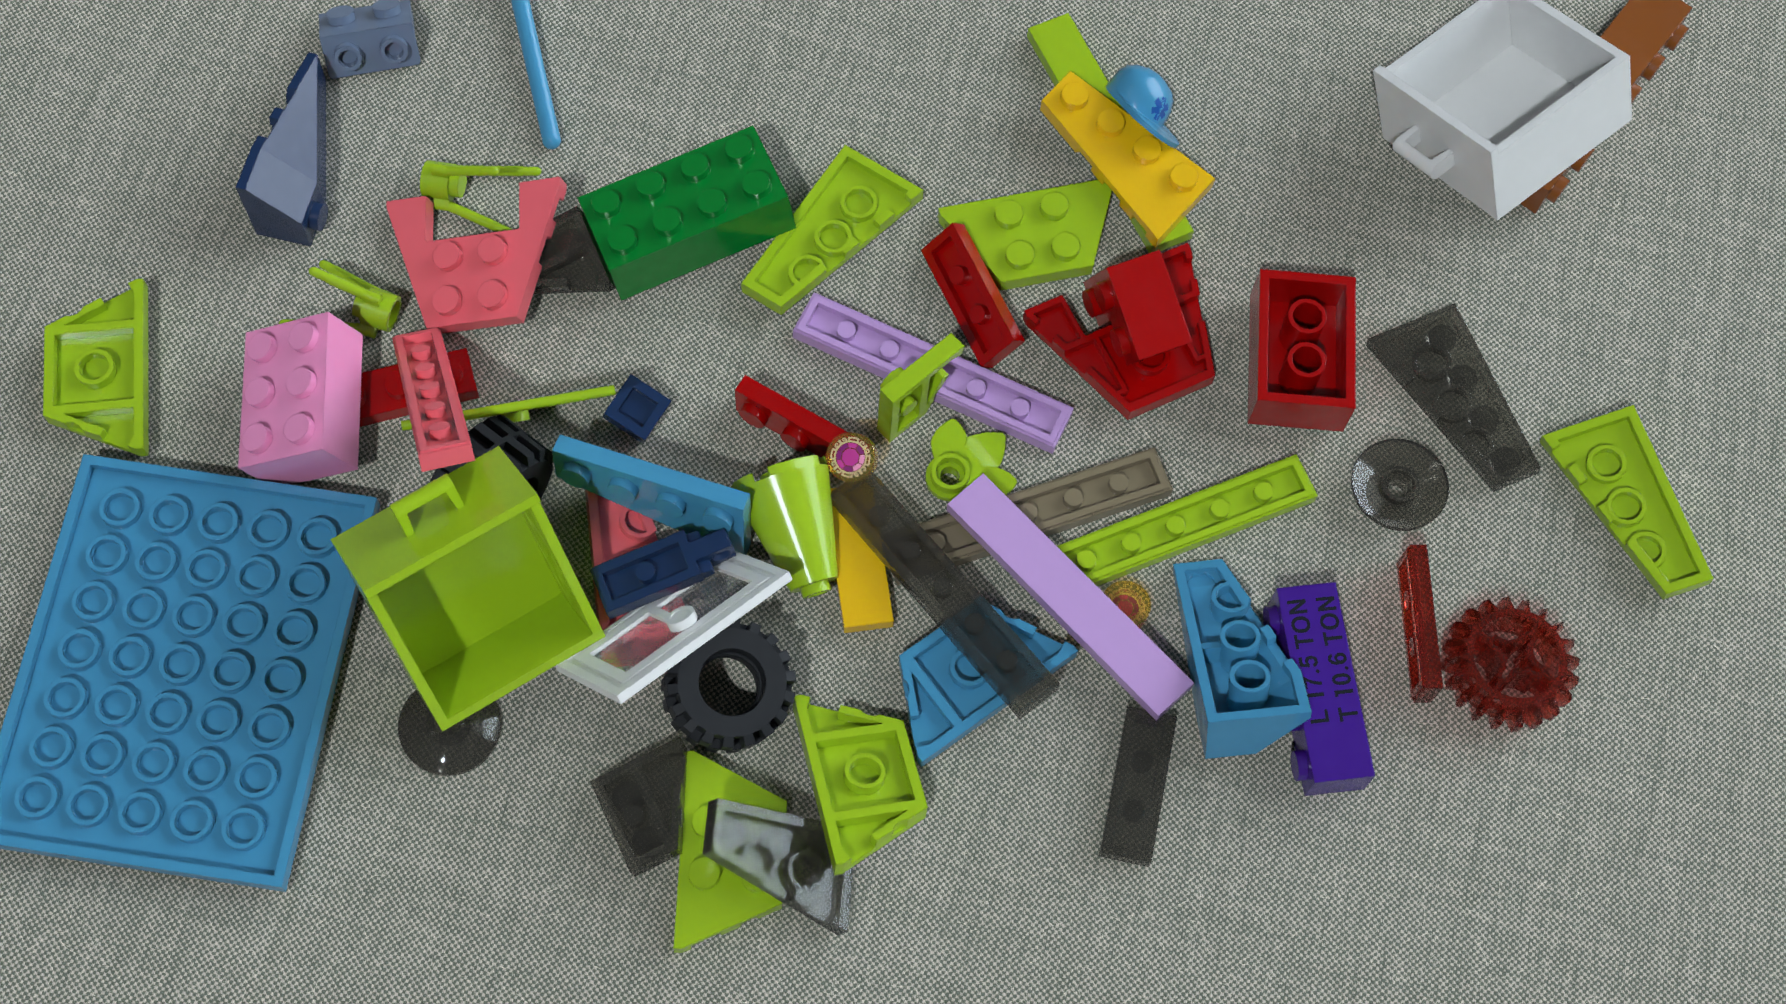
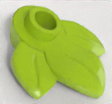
[925,418,1017,501]

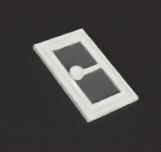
[555,551,793,704]

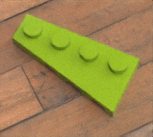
[1540,405,1714,600]

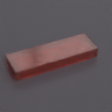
[1396,545,1443,703]

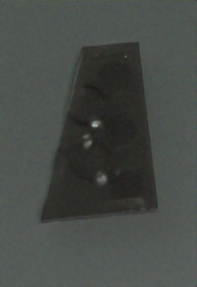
[703,798,853,935]

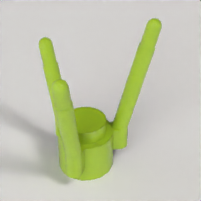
[420,160,542,232]
[279,260,401,339]

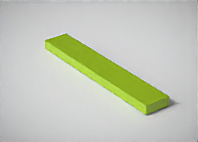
[1027,13,1194,253]
[1057,454,1318,586]

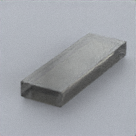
[1098,706,1177,867]

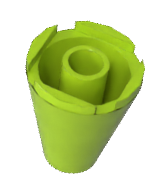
[731,455,838,599]

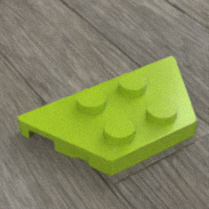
[937,180,1112,291]
[43,278,149,456]
[792,695,928,875]
[673,751,787,953]

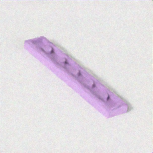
[793,292,1074,454]
[946,473,1194,721]

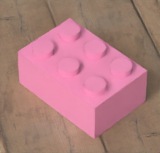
[238,312,363,485]

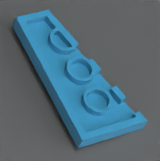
[552,434,751,555]

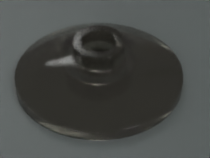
[1351,439,1449,531]
[398,690,502,776]

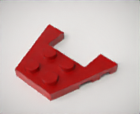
[1023,243,1215,420]

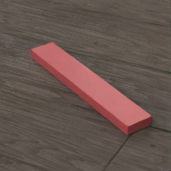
[392,327,475,472]

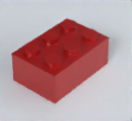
[1247,269,1356,432]

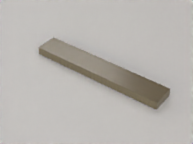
[881,447,1173,586]

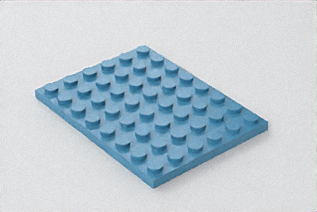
[0,454,380,892]

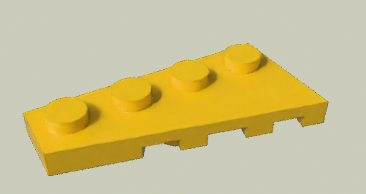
[1040,71,1215,248]

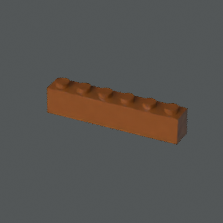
[1520,0,1692,214]

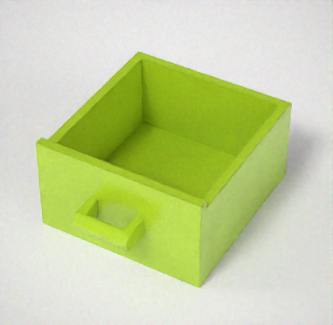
[330,446,606,732]

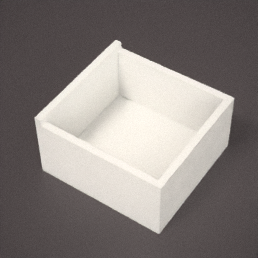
[1373,0,1632,220]

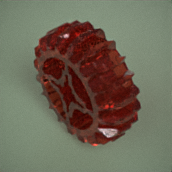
[1440,596,1581,733]

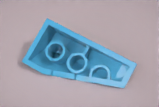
[1173,559,1312,759]

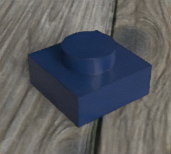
[603,374,671,444]

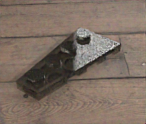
[1366,303,1541,492]

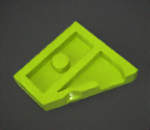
[877,333,965,443]

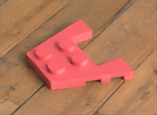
[386,177,567,334]

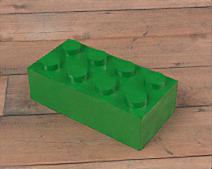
[577,125,796,301]

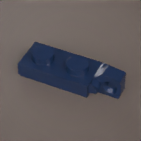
[590,528,736,619]

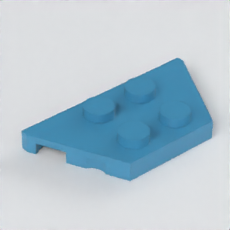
[898,599,1078,767]

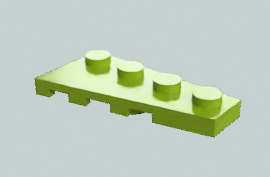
[741,145,924,315]

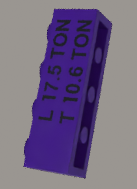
[1263,582,1375,796]

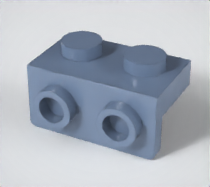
[319,0,421,79]

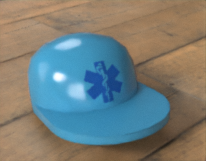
[1105,65,1179,148]

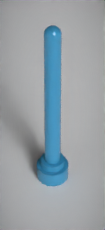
[511,0,561,150]

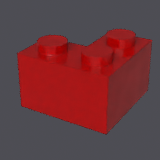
[1082,250,1193,366]

